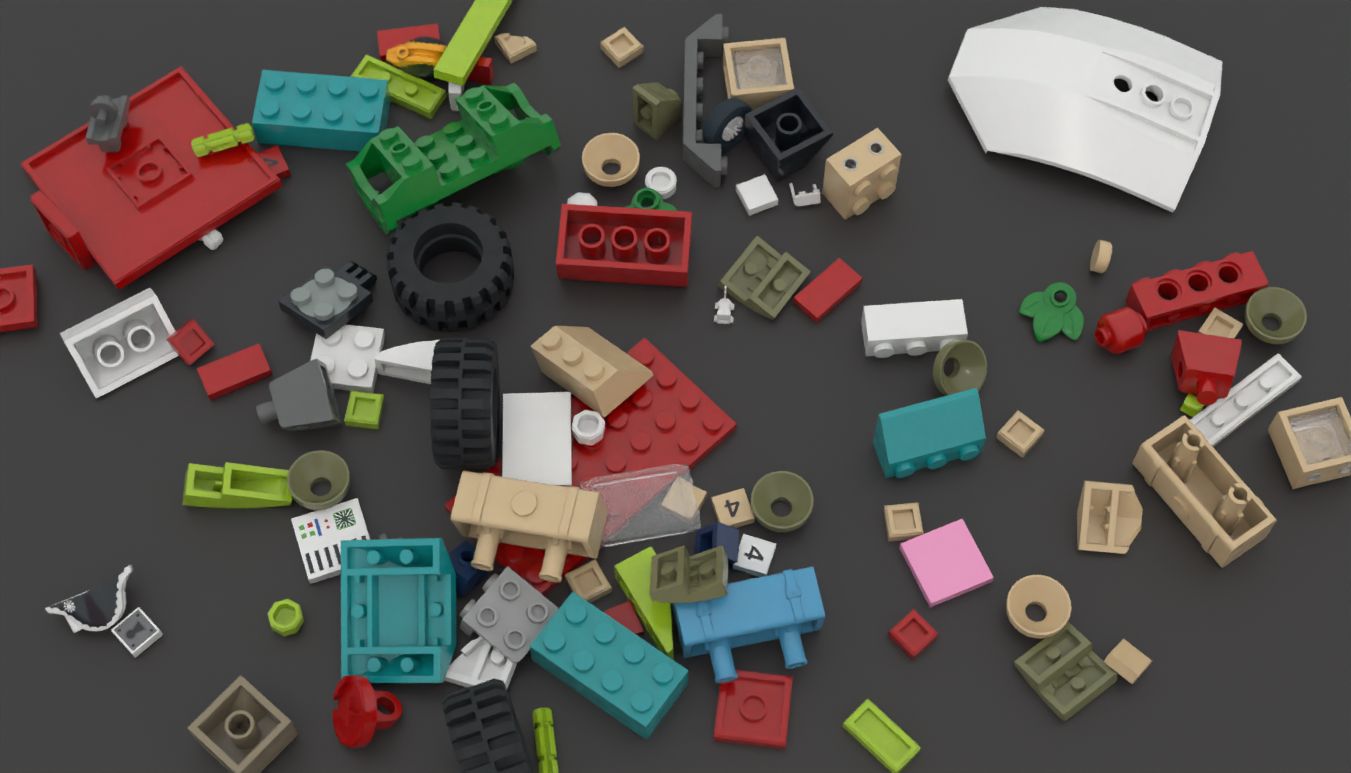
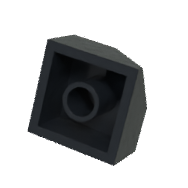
[744,87,833,181]

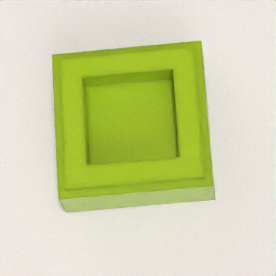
[344,391,385,430]

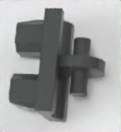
[85,95,130,152]

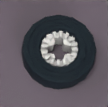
[702,97,752,152]

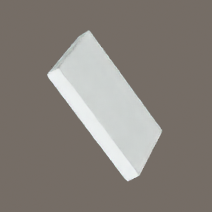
[502,392,572,488]

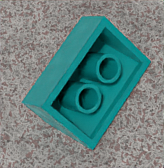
[873,388,986,478]

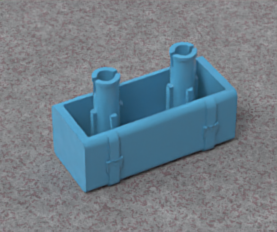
[672,566,825,683]

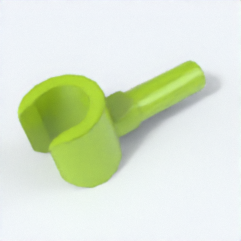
[1180,393,1204,417]

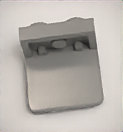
[459,566,558,663]

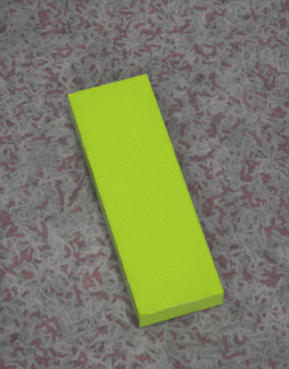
[350,54,447,119]

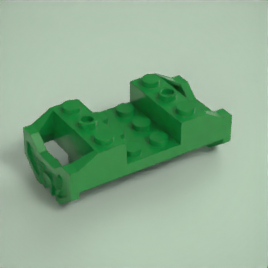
[346,83,561,235]

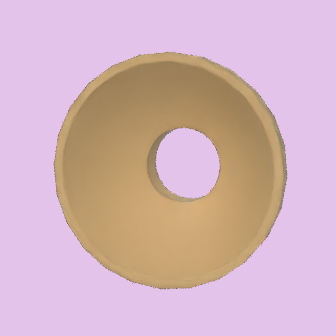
[582,133,640,187]
[1006,575,1072,638]

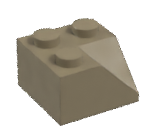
[188,675,298,773]

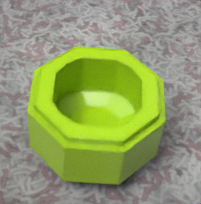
[267,599,304,636]

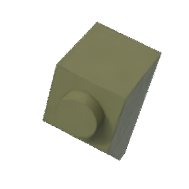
[632,82,682,140]

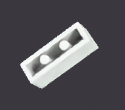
[861,299,968,358]

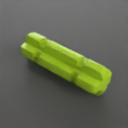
[191,123,255,157]
[532,708,559,773]

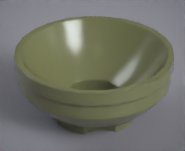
[1244,287,1307,344]
[933,339,987,396]
[287,450,350,510]
[751,471,814,532]

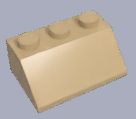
[530,326,653,417]

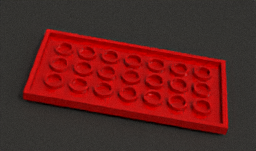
[444,338,737,596]

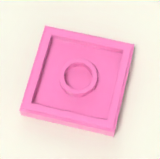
[899,519,994,608]

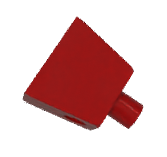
[1171,330,1242,405]

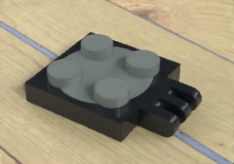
[278,261,377,339]

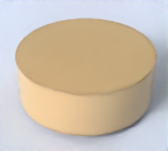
[1090,240,1112,274]

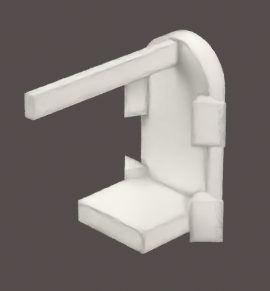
[789,183,821,206]
[714,286,734,324]

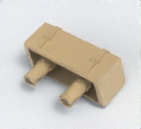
[1132,415,1277,568]
[451,471,608,583]

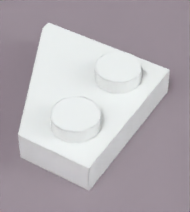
[444,636,517,689]

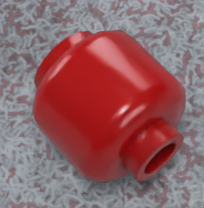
[1095,307,1147,355]

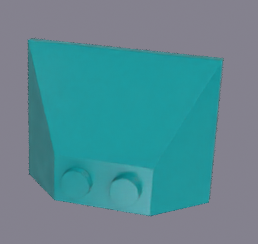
[341,538,457,683]

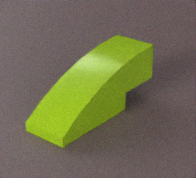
[182,462,292,508]

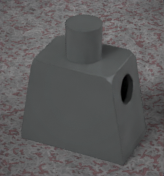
[256,358,343,432]

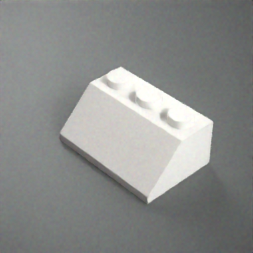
[60,288,179,399]

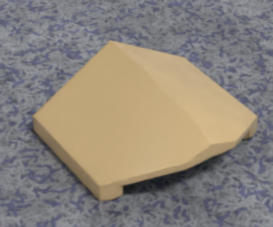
[1077,480,1143,554]

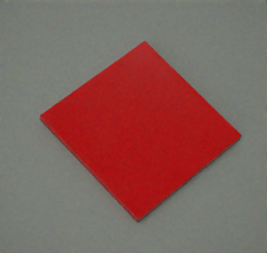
[20,67,282,290]

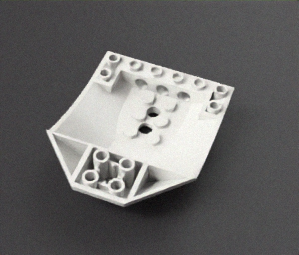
[947,7,1222,213]

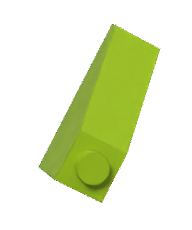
[614,546,673,659]

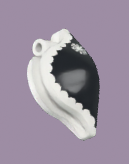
[45,565,133,633]

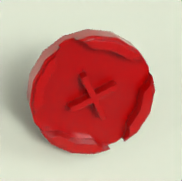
[332,675,402,748]

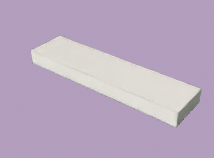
[1190,353,1302,447]

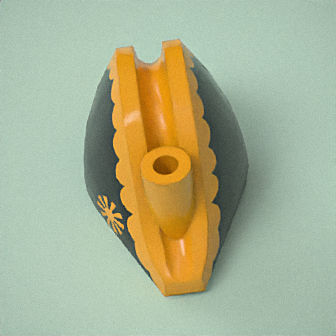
[386,36,448,82]

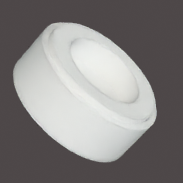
[645,167,677,199]

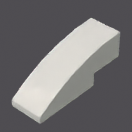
[374,340,439,384]

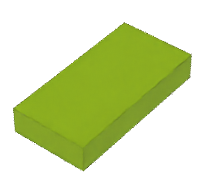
[842,699,921,773]

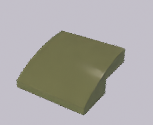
[717,236,811,320]
[650,545,728,603]
[1014,621,1117,722]

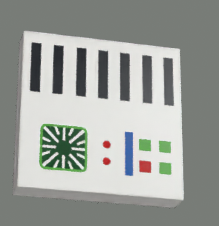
[291,498,370,584]

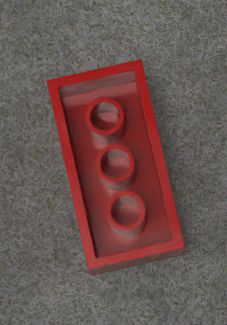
[556,204,692,287]

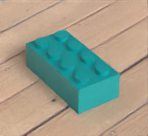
[252,70,391,152]
[530,591,688,740]

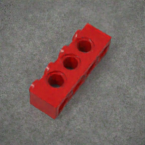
[1125,251,1269,331]

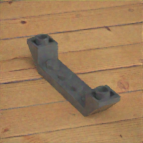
[683,14,728,188]

